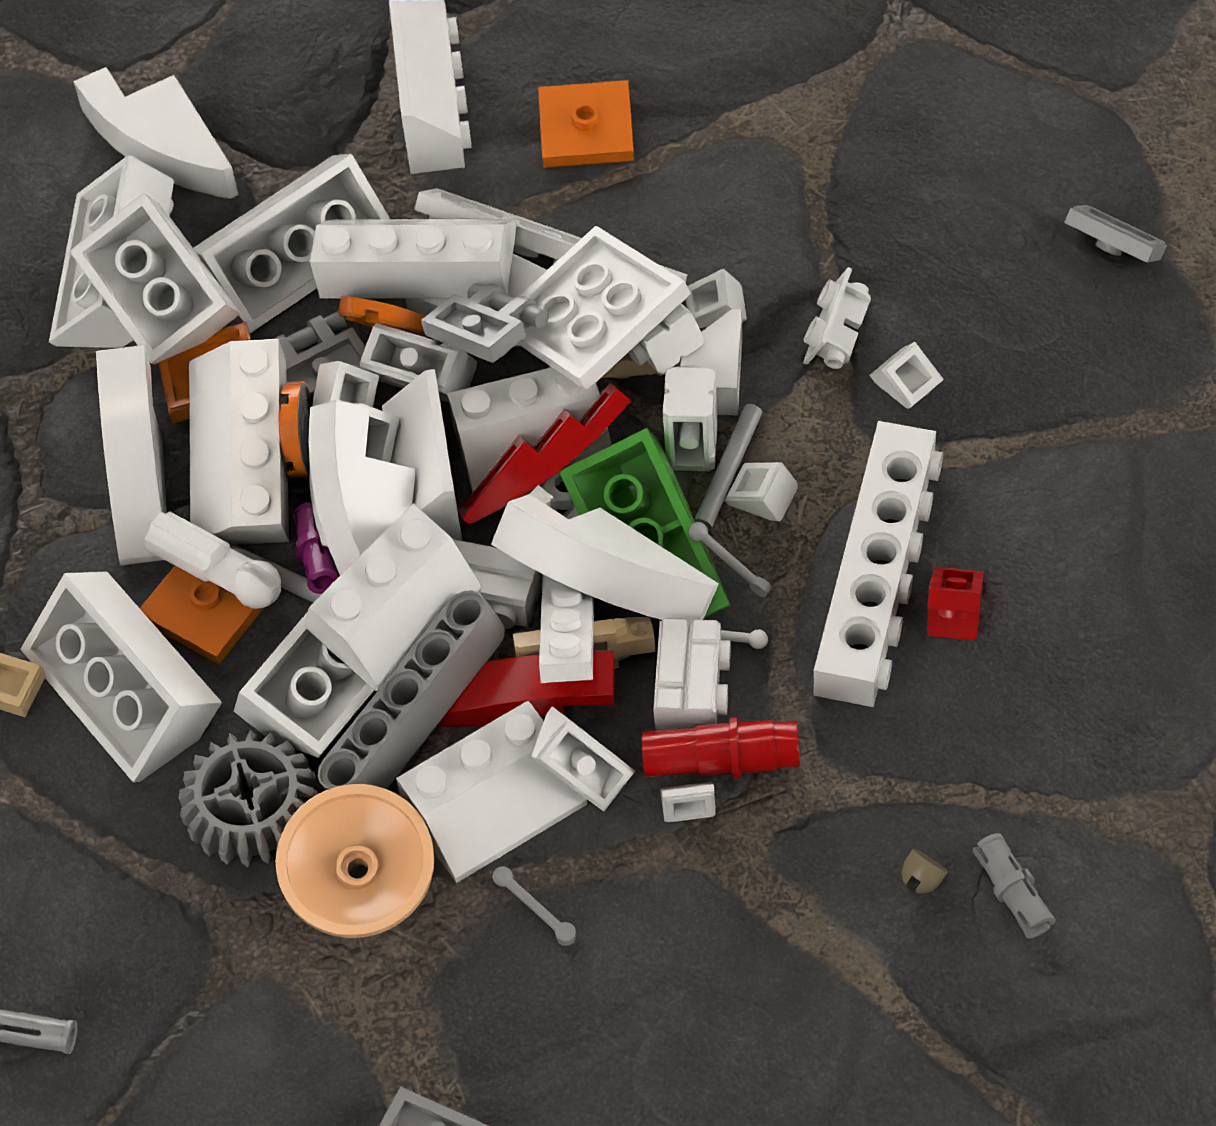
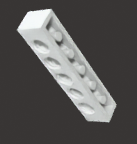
[814,421,943,707]

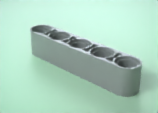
[318,590,505,790]

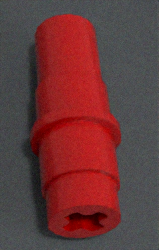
[642,717,800,779]

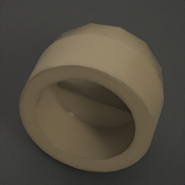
[901,848,948,894]

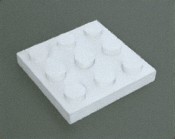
[517,226,691,391]

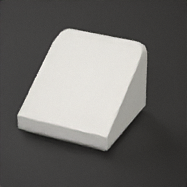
[686,269,747,328]
[869,342,944,409]
[725,463,798,521]
[660,782,716,823]

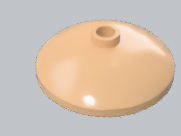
[276,784,434,938]

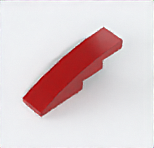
[458,383,631,524]
[436,650,615,727]

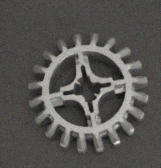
[179,730,318,868]

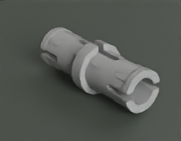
[973,833,1056,938]

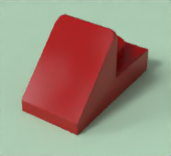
[927,566,984,640]

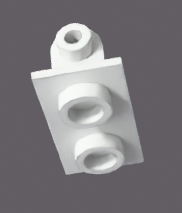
[803,267,871,369]

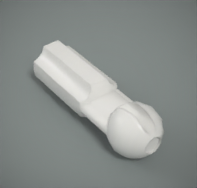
[144,512,282,609]

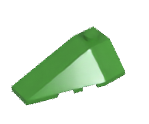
[559,428,731,619]

